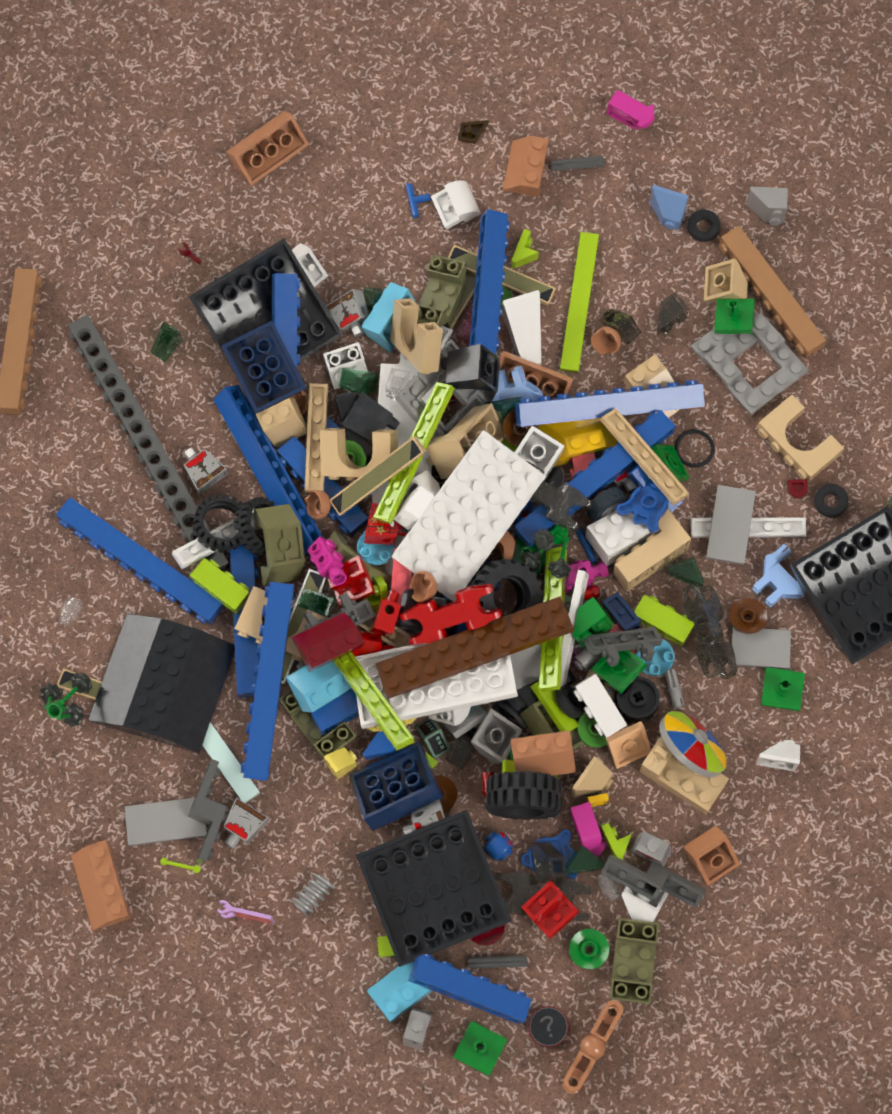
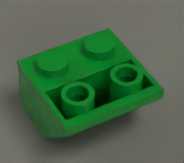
[573,597,615,648]

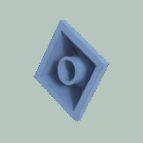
[650,185,689,230]

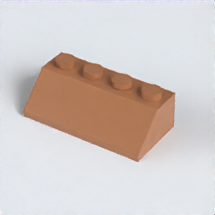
[226,111,309,186]
[499,351,574,398]
[71,840,131,931]

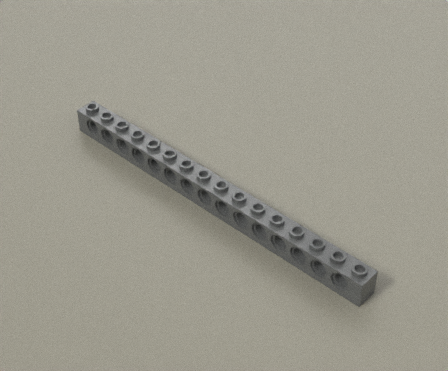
[68,314,230,572]

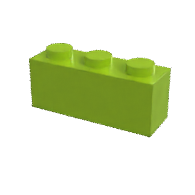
[190,558,250,615]
[634,594,695,647]

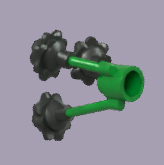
[522,524,572,579]
[39,673,92,727]

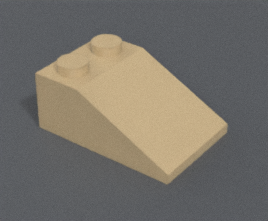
[624,355,681,418]

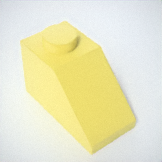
[324,747,357,779]

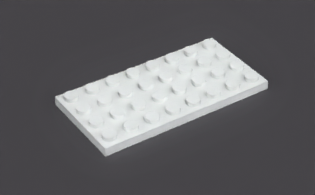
[391,430,546,602]
[355,642,518,729]

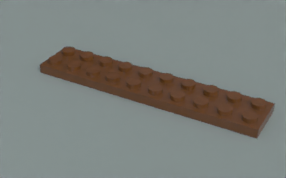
[375,596,574,699]

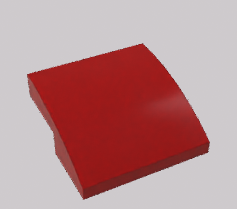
[327,555,375,608]
[521,880,580,939]

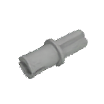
[665,669,685,709]

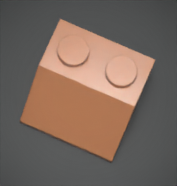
[683,825,740,886]

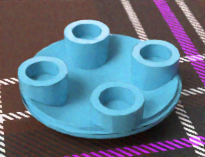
[357,530,396,565]
[636,639,675,676]

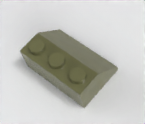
[520,701,585,752]

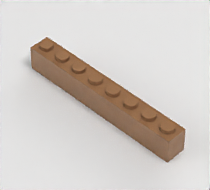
[719,226,826,358]
[0,268,43,415]

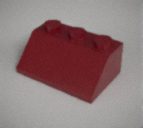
[292,612,365,673]

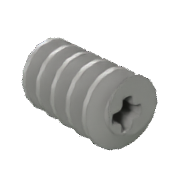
[291,874,335,918]

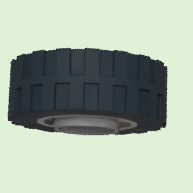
[586,487,629,523]

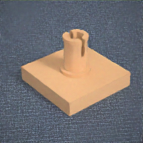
[605,721,651,769]

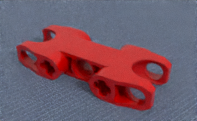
[400,584,503,645]

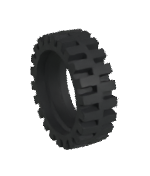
[193,494,242,553]
[234,497,278,556]

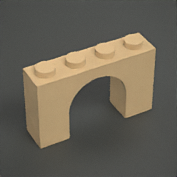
[390,298,443,374]
[757,395,844,482]
[320,428,398,482]
[235,586,326,662]

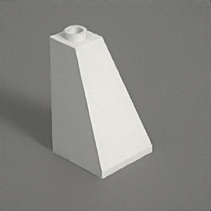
[502,290,541,365]

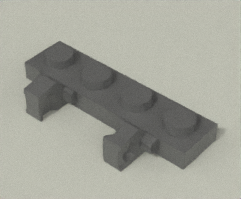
[298,593,376,634]
[584,627,663,666]

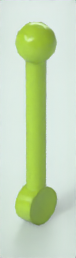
[160,858,201,873]

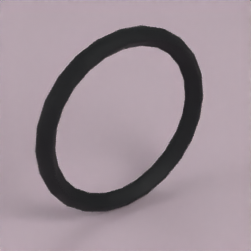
[675,430,715,467]
[494,701,527,731]

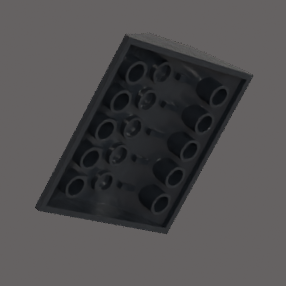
[189,238,343,373]
[790,506,892,665]
[88,614,235,754]
[356,810,512,967]

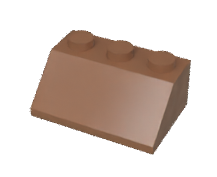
[503,136,549,197]
[511,731,576,776]

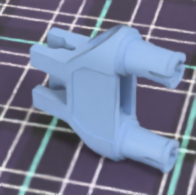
[492,366,543,426]
[752,544,804,608]

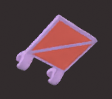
[217,900,275,925]

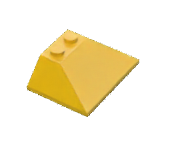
[538,418,618,467]

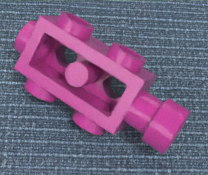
[308,536,347,586]
[565,560,609,592]

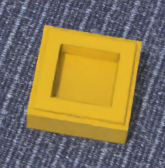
[587,793,609,808]

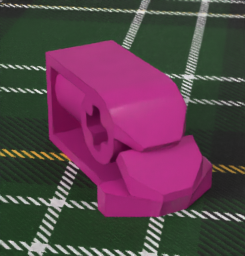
[606,90,655,130]
[570,802,608,858]

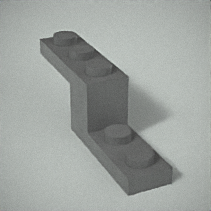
[187,759,228,865]
[601,855,706,908]

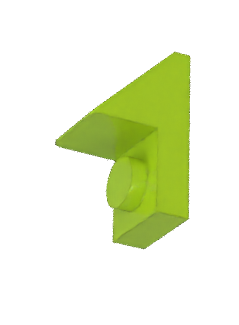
[511,229,539,269]
[363,576,390,614]
[600,823,631,860]

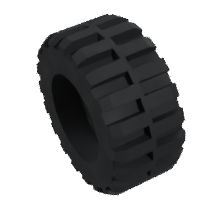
[468,559,544,619]
[486,771,562,820]

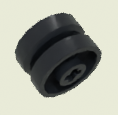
[615,676,660,724]

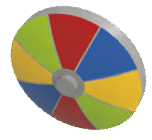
[659,711,727,778]

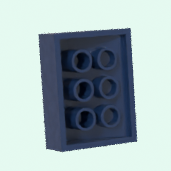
[221,321,307,415]
[349,741,444,831]

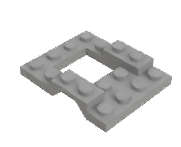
[690,309,809,416]
[394,339,497,440]

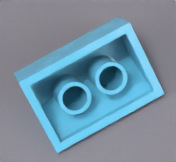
[362,282,417,353]
[285,662,351,712]
[367,962,432,1023]

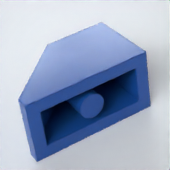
[362,731,402,760]

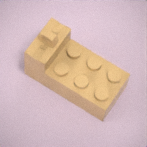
[426,403,505,479]
[613,509,691,592]
[640,736,729,815]

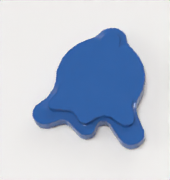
[616,483,669,533]
[521,829,578,879]

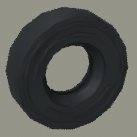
[687,209,721,242]
[814,483,849,518]
[555,685,585,719]

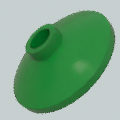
[569,929,609,969]

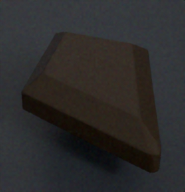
[457,120,489,144]

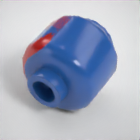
[484,831,513,862]

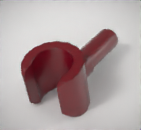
[178,242,202,264]

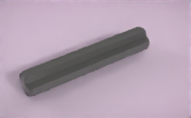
[550,156,604,171]
[468,955,527,968]

